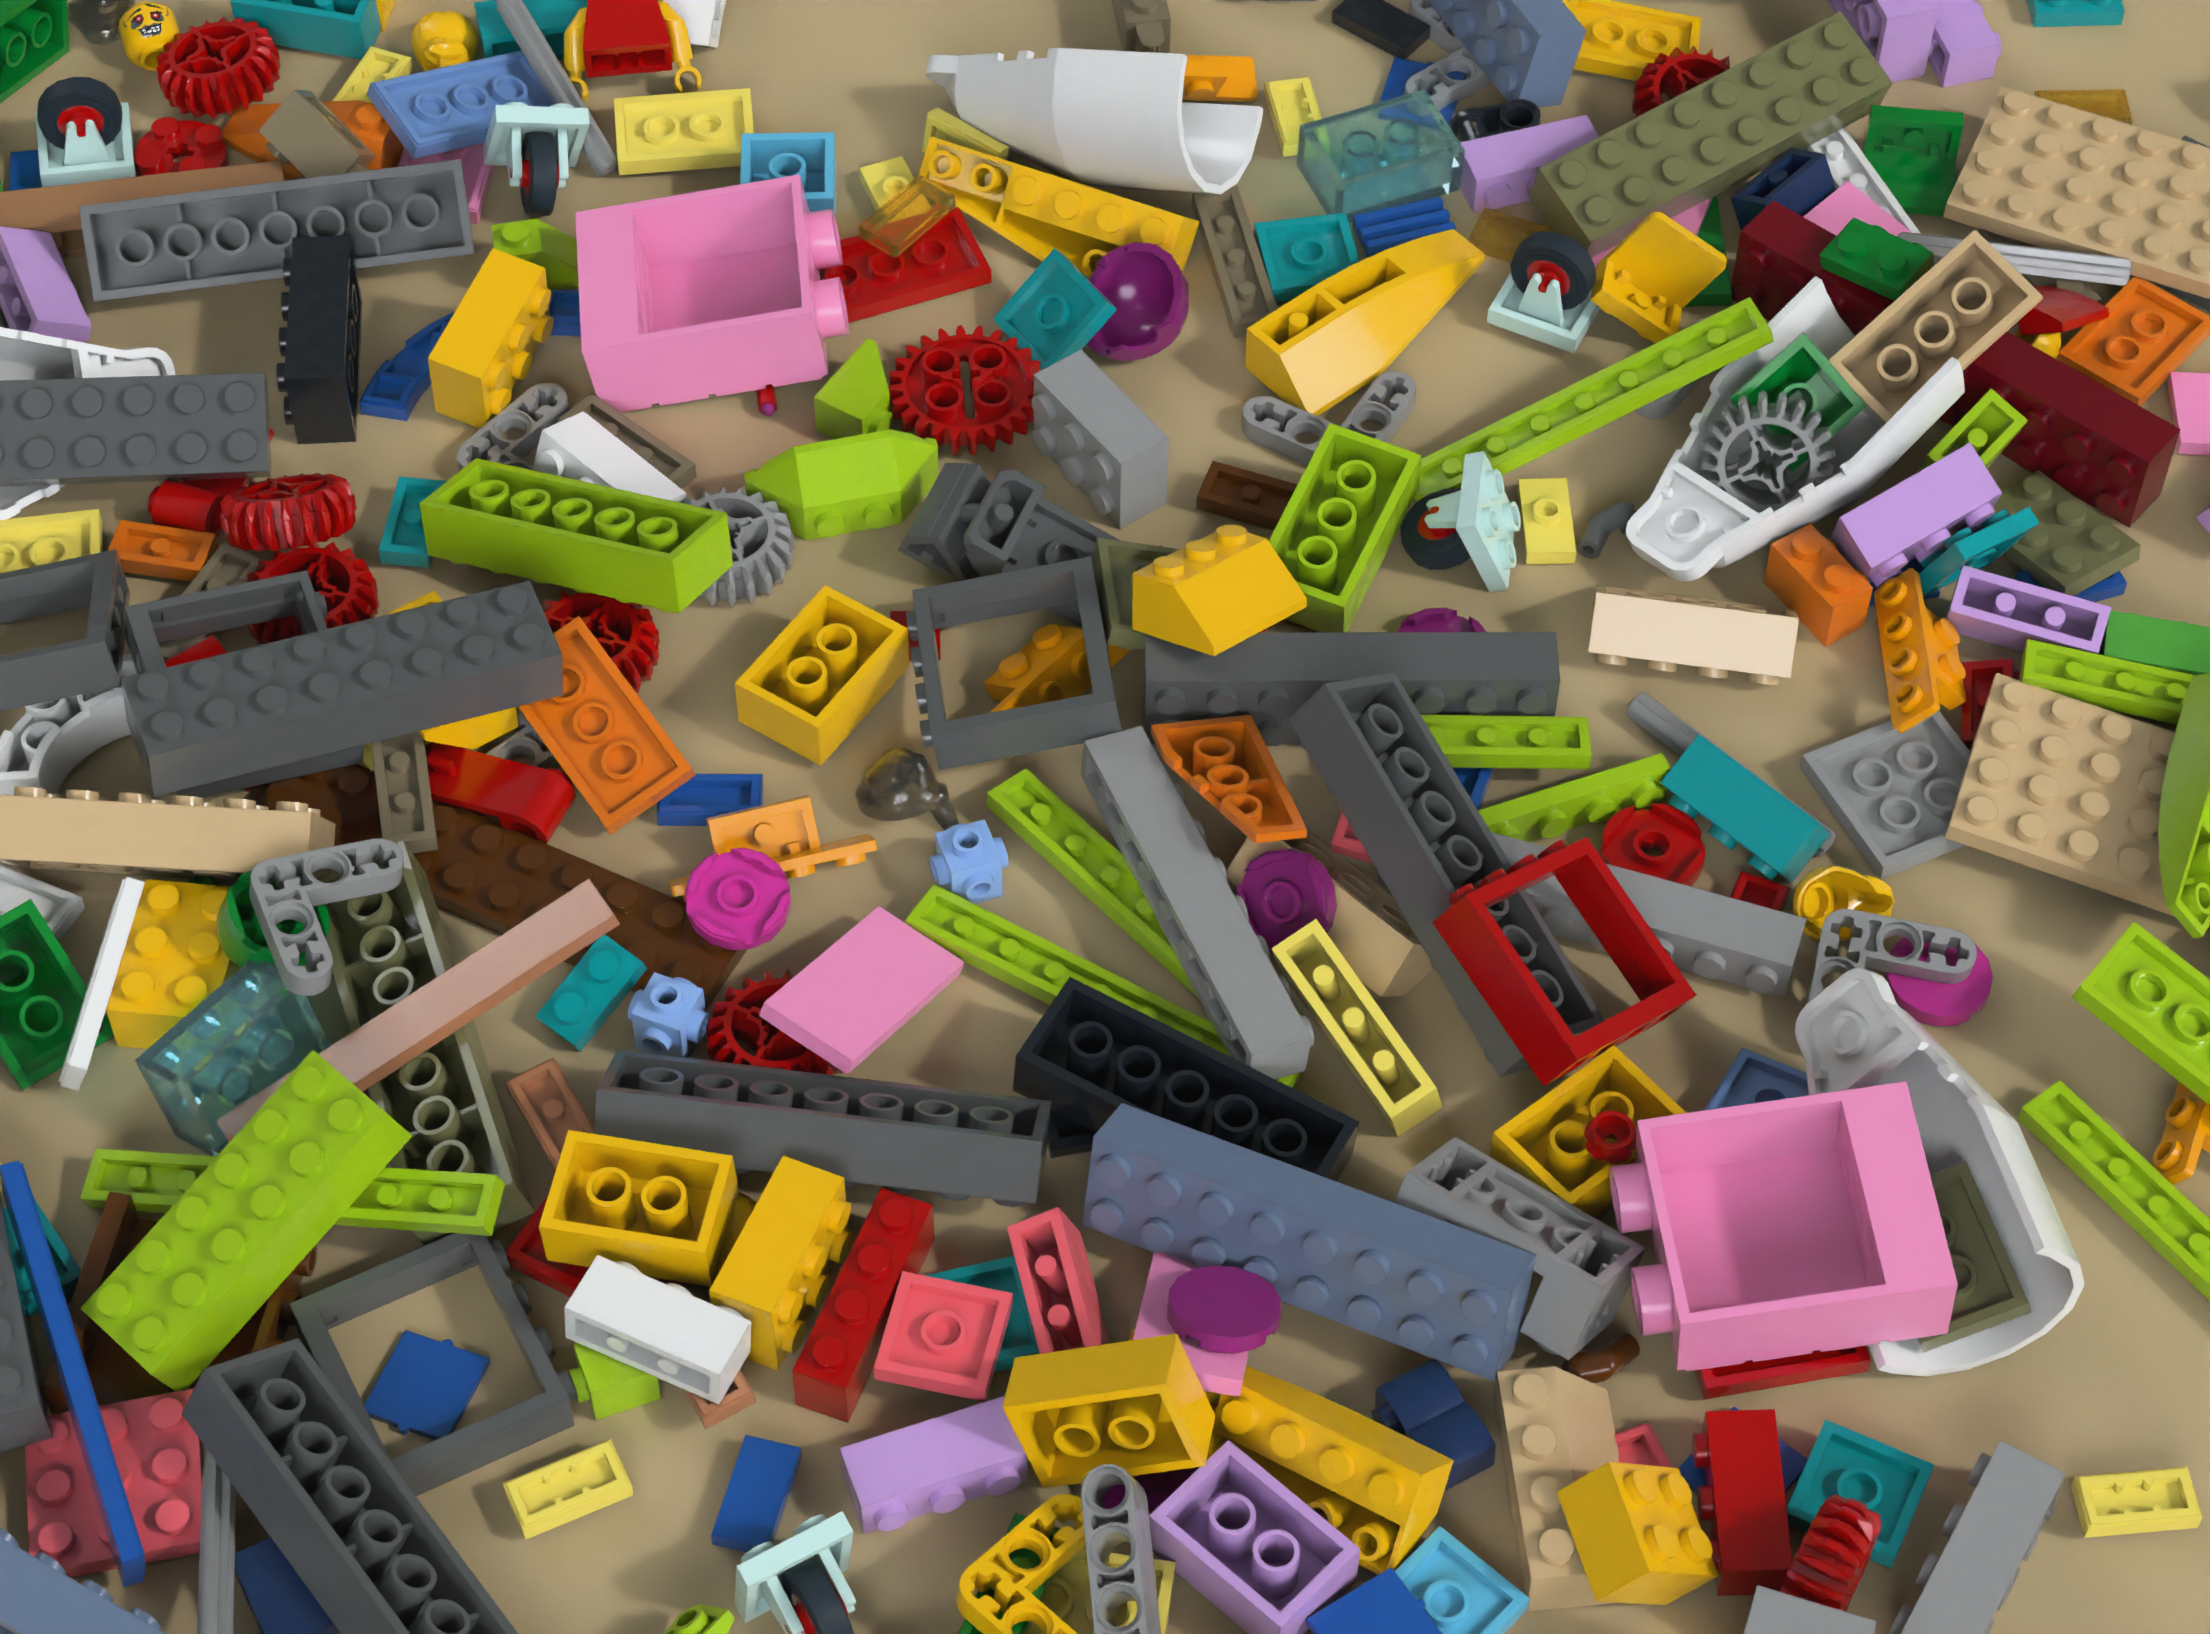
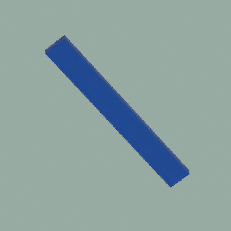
[0,1160,146,1588]

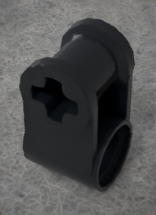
[1449,99,1541,143]

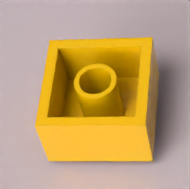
[1557,1462,1719,1605]

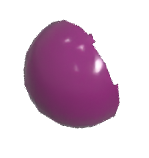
[1086,242,1189,361]

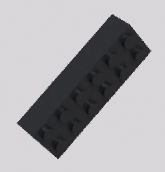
[1013,977,1359,1181]

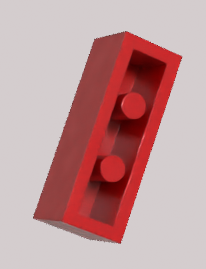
[1692,1409,1793,1596]

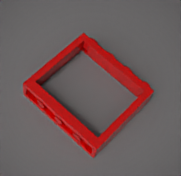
[1432,837,1697,1086]

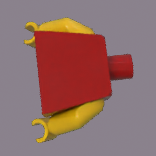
[564,0,702,103]

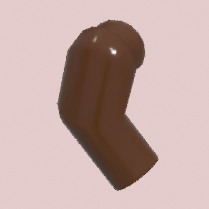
[1562,1333,1640,1383]

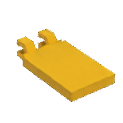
[1562,0,1702,81]

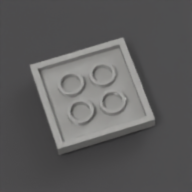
[1800,710,1970,880]

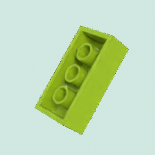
[1269,423,1421,632]

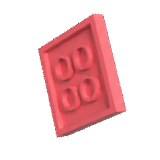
[25,1388,203,1578]

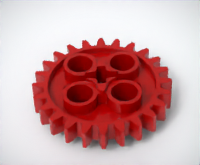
[888,325,1040,455]

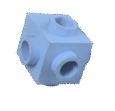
[929,819,1009,904]
[628,972,710,1058]

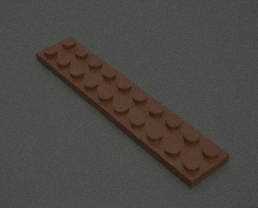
[256,764,747,1010]

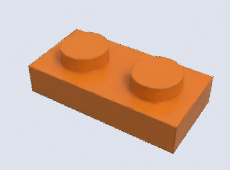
[107,520,219,582]

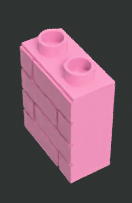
[575,174,849,413]
[1609,1081,1958,1372]

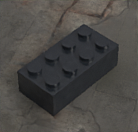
[276,235,363,444]

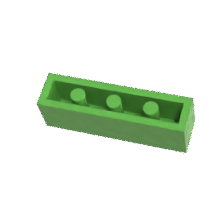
[2098,611,2210,676]

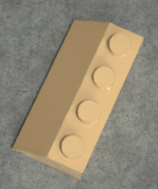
[1828,230,2043,426]
[1588,584,1799,685]
[1226,829,1434,999]
[1494,1366,1620,1611]

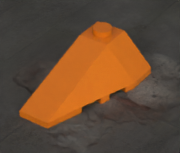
[222,100,404,180]
[1151,715,1307,843]

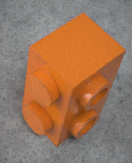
[1764,523,1873,647]

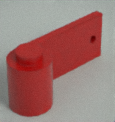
[147,428,274,538]
[427,743,576,844]

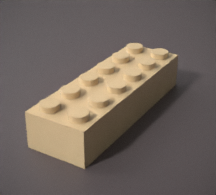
[0,787,336,884]

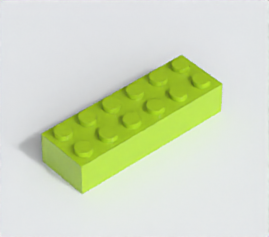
[419,458,733,613]
[81,1050,412,1391]

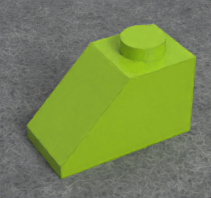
[491,218,579,290]
[814,337,892,439]
[1916,389,2028,473]
[568,1342,661,1421]

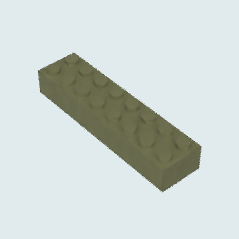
[1528,11,1893,258]
[316,840,535,1246]

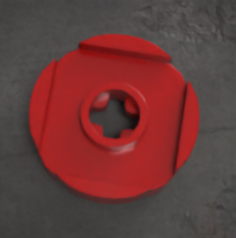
[134,117,229,176]
[1600,803,1706,887]

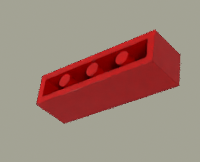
[792,1188,934,1423]

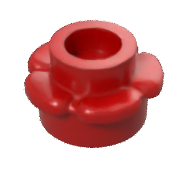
[1584,1111,1636,1164]

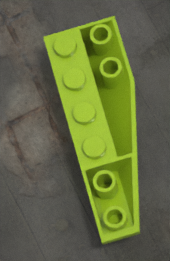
[2158,673,2210,939]

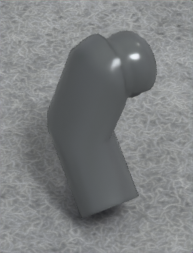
[1577,501,1636,559]

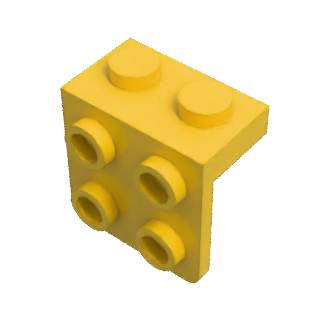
[1590,212,1727,343]

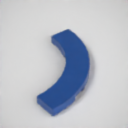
[359,290,581,421]

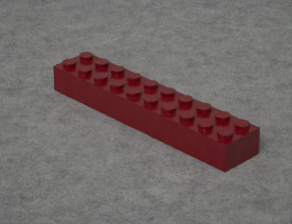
[1731,200,2181,528]

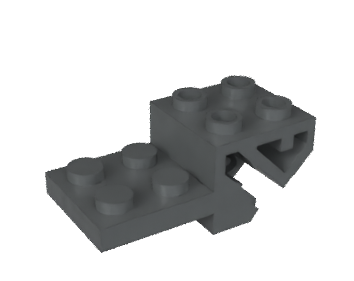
[898,463,1121,627]

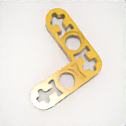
[956,1494,1086,1634]

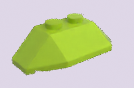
[743,429,939,541]

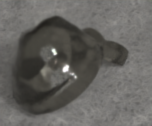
[67,0,136,45]
[855,746,959,830]

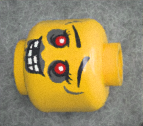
[118,1,181,71]

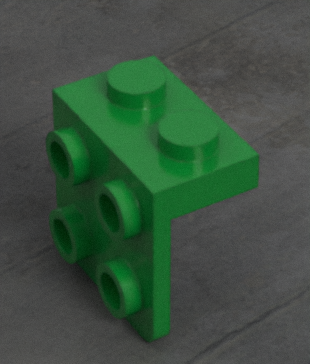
[1863,105,1964,217]
[1819,217,1935,301]

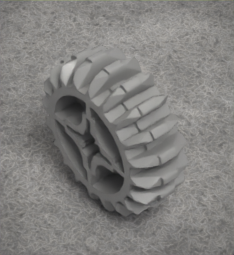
[1700,390,1836,513]
[684,485,795,608]

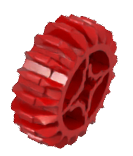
[156,17,281,119]
[1632,46,1730,118]
[220,473,357,552]
[247,541,379,644]
[542,590,660,694]
[706,969,843,1075]
[1779,1494,1882,1612]

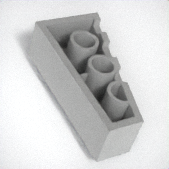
[1889,1440,2066,1634]

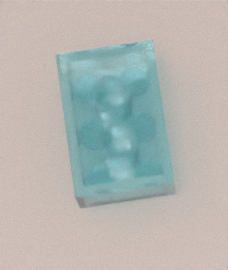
[1297,89,1465,222]
[135,960,331,1156]

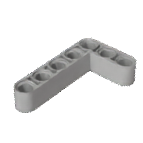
[1081,1464,1161,1634]

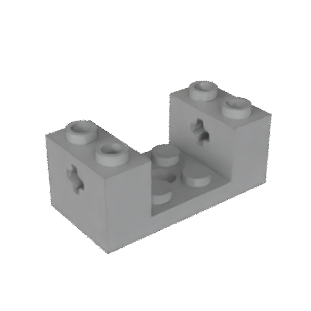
[1394,1137,1646,1360]

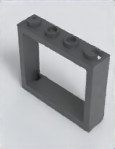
[0,549,130,711]
[906,556,1122,770]
[125,570,364,797]
[290,1233,578,1496]

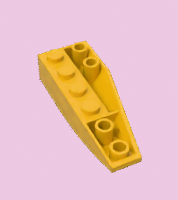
[917,136,1200,279]
[1245,229,1485,416]
[1129,1329,1454,1575]

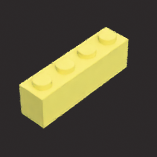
[1271,919,1443,1137]

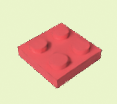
[874,1271,1013,1402]

